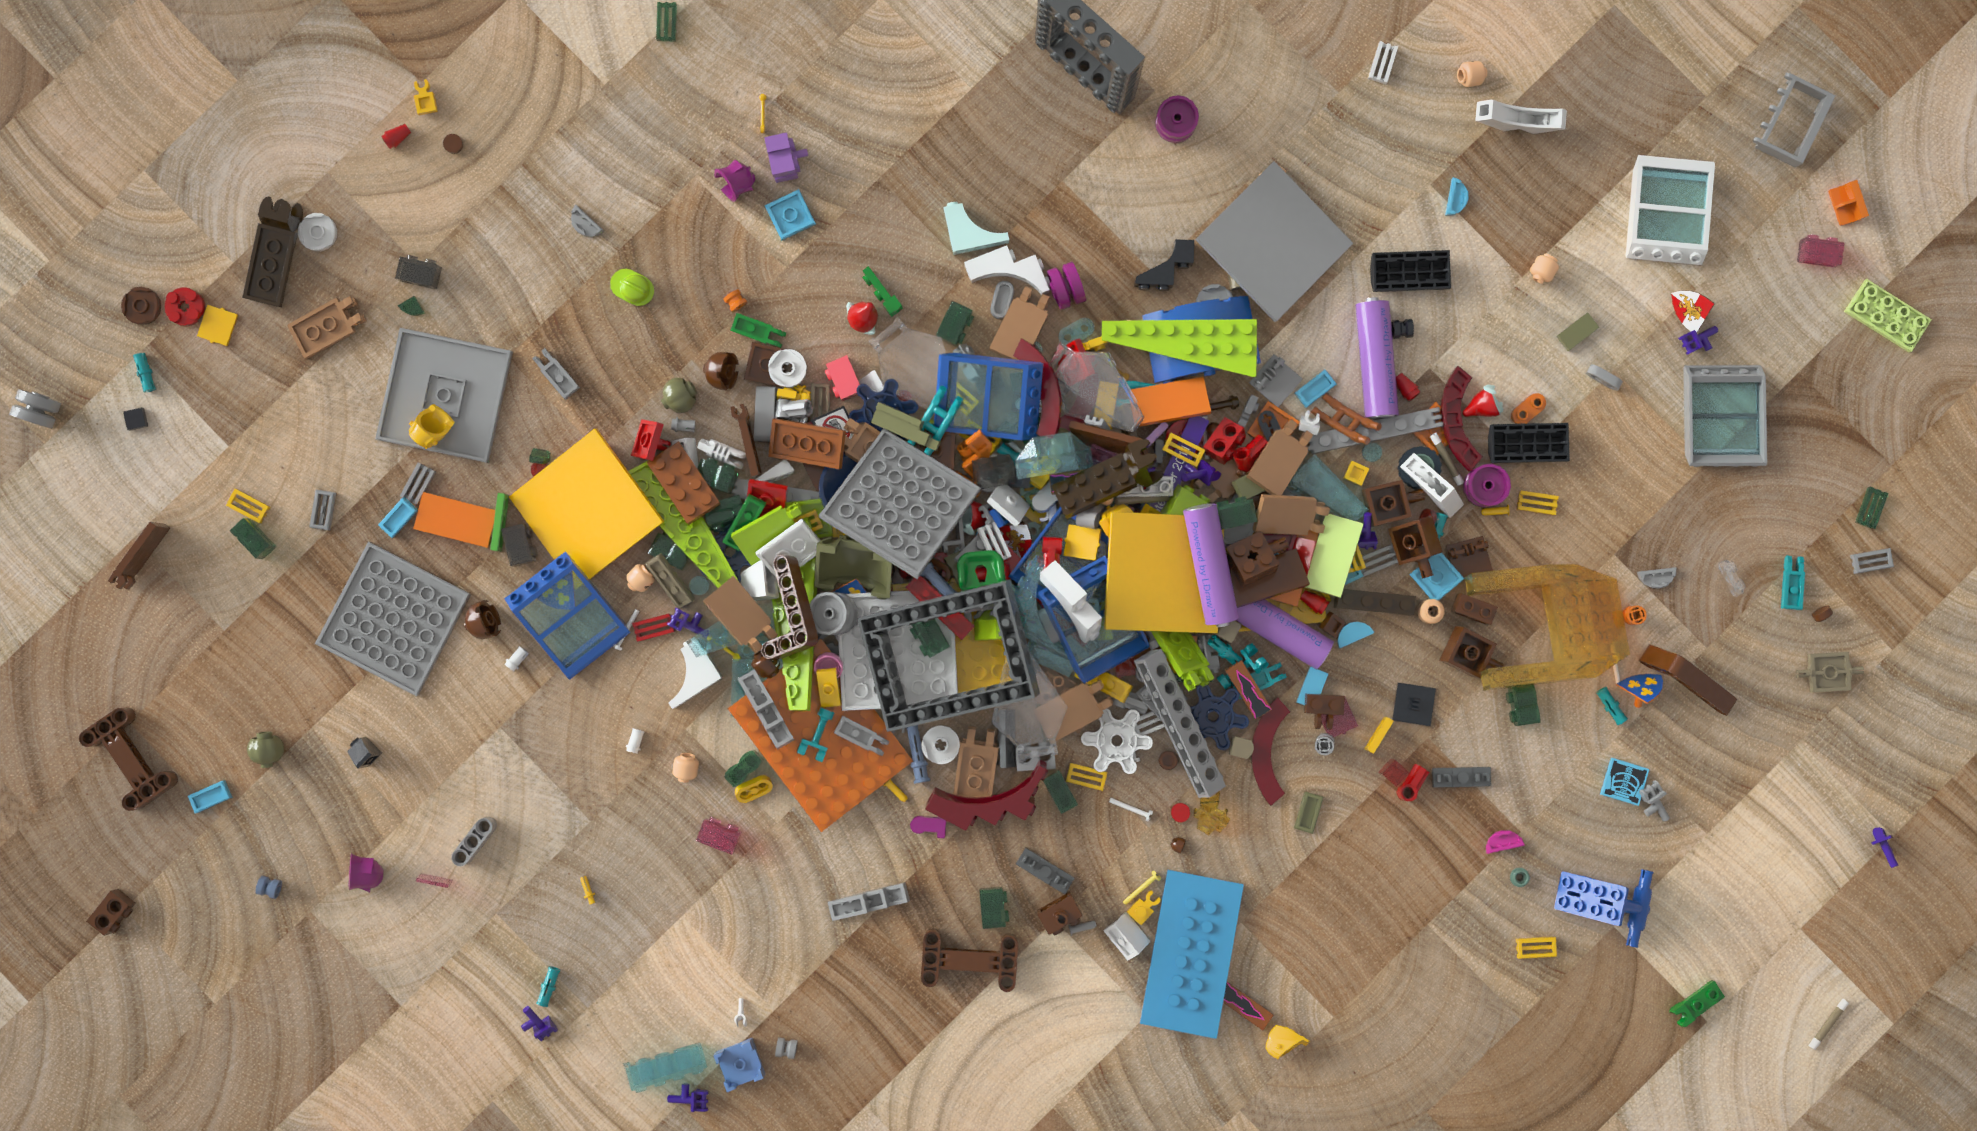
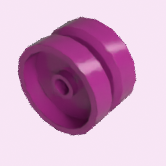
[1155,95,1199,143]
[1047,262,1086,310]
[1463,464,1511,508]

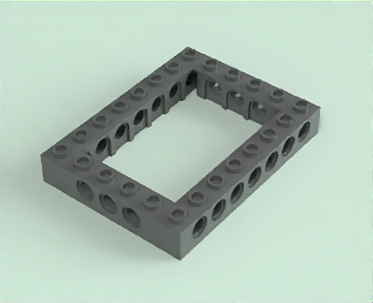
[1035,0,1145,115]
[857,579,1040,732]

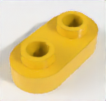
[735,775,773,803]

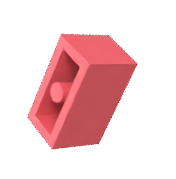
[825,355,860,401]

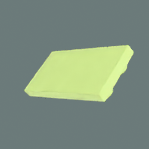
[1844,279,1932,352]
[1305,514,1364,598]

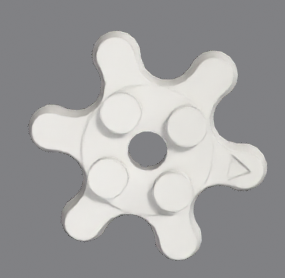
[1081,708,1153,774]

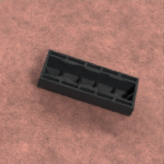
[1370,250,1451,292]
[1488,423,1570,463]

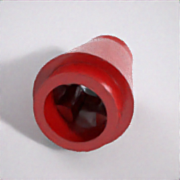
[381,123,411,149]
[1396,373,1421,402]
[1300,590,1330,615]

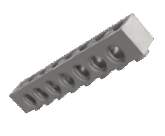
[1134,649,1226,798]

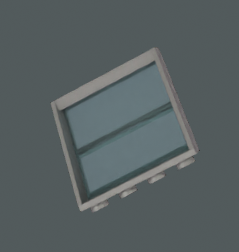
[1683,365,1767,467]

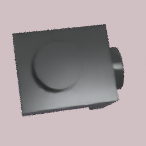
[1152,440,1167,468]

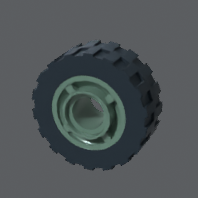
[1397,446,1442,489]

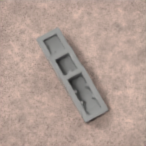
[738,669,794,750]
[828,882,910,921]

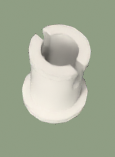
[505,646,529,671]
[626,728,644,754]

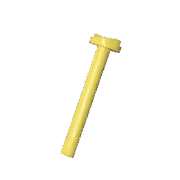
[1123,871,1161,905]

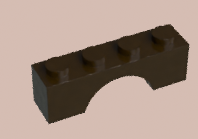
[1334,589,1416,616]

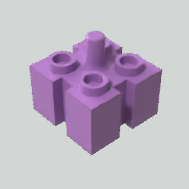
[764,133,808,183]

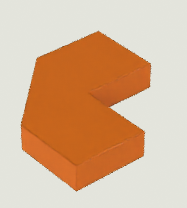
[961,429,992,480]

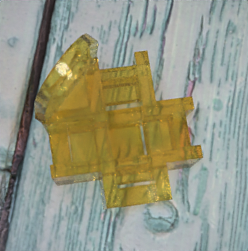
[1194,791,1230,836]

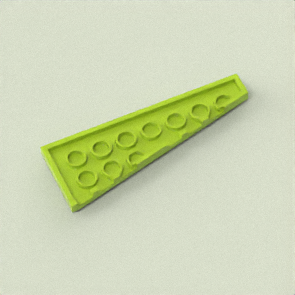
[1102,319,1257,377]
[628,460,739,588]
[770,557,817,711]

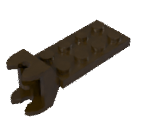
[242,196,303,307]
[1051,439,1163,519]

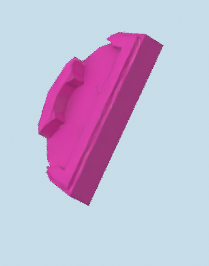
[1486,830,1525,854]

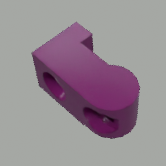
[910,816,946,838]

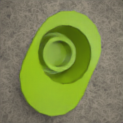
[610,269,654,306]

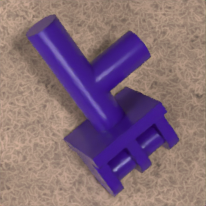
[1678,326,1718,355]
[1182,459,1221,486]
[1358,512,1378,550]
[667,608,709,639]
[1871,827,1899,868]
[521,1006,558,1042]
[667,1083,709,1112]

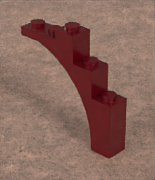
[925,759,1048,831]

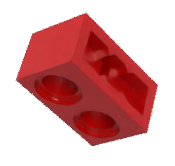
[1203,417,1246,465]

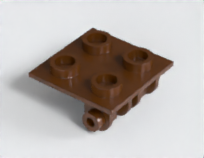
[1446,536,1493,581]

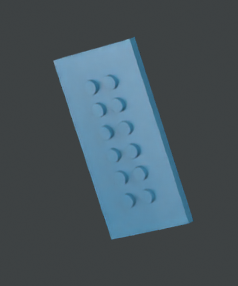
[1140,870,1244,1039]

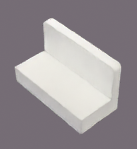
[1103,912,1150,961]

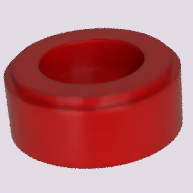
[1171,803,1190,822]

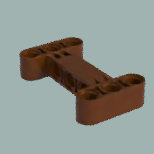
[79,707,178,811]
[921,928,1018,992]

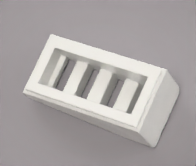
[755,460,794,483]

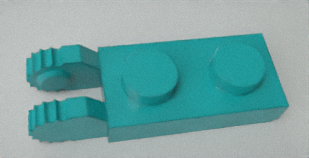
[1781,555,1805,610]
[1231,662,1287,700]

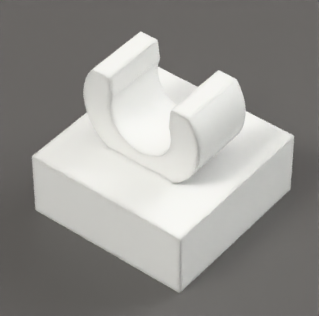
[1299,411,1320,435]
[1039,504,1057,523]

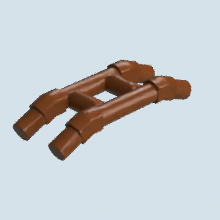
[1311,392,1382,445]

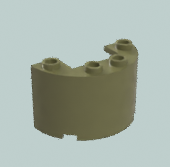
[814,535,893,600]

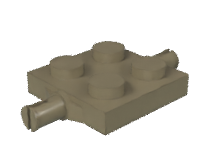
[1796,652,1864,692]

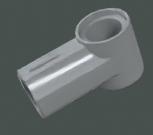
[775,399,813,421]
[1076,504,1105,529]
[1111,691,1148,715]

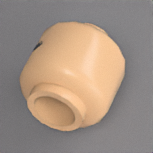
[1457,61,1487,87]
[1530,254,1559,284]
[626,564,655,592]
[1417,599,1445,624]
[673,753,699,783]

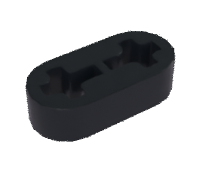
[1257,411,1280,441]

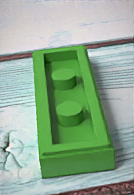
[490,493,509,552]

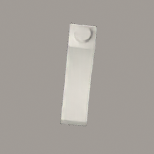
[1400,453,1464,518]
[668,638,724,709]

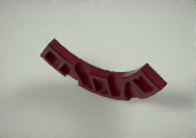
[1013,338,1062,442]
[1441,366,1483,472]
[1251,697,1290,806]

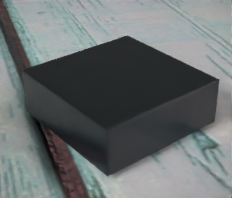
[123,407,148,431]

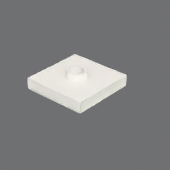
[987,481,1030,527]

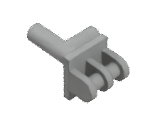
[1639,780,1670,821]

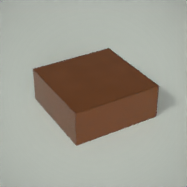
[1319,611,1346,638]

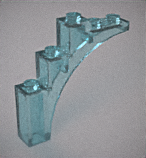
[1012,555,1078,677]

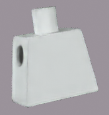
[741,561,779,601]

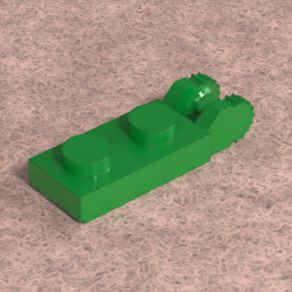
[730,313,786,348]

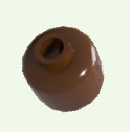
[751,650,780,678]

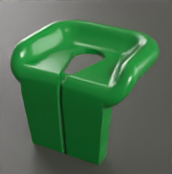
[957,550,1005,591]

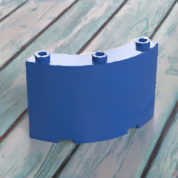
[1142,296,1261,384]

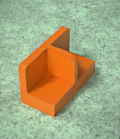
[1828,180,1869,226]

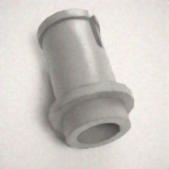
[671,417,696,432]

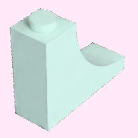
[944,202,1009,255]

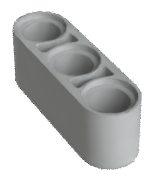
[754,386,777,442]
[451,817,497,866]

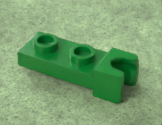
[862,266,903,317]
[1669,980,1725,1027]

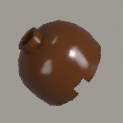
[703,352,739,391]
[464,600,501,640]

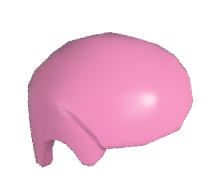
[814,652,843,678]

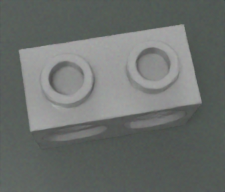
[1016,741,1056,771]

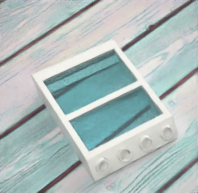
[1626,155,1715,265]

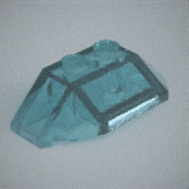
[1015,432,1093,480]

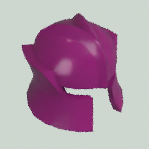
[714,160,755,202]
[348,853,384,893]

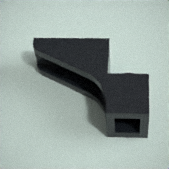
[1134,239,1194,291]

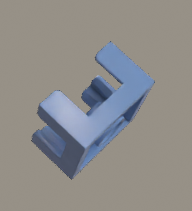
[713,1038,766,1092]

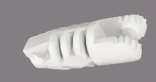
[697,439,746,469]

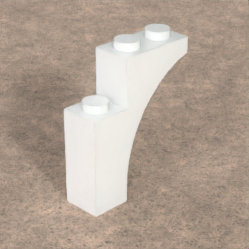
[1476,100,1567,134]
[964,245,1050,295]
[1040,561,1102,643]

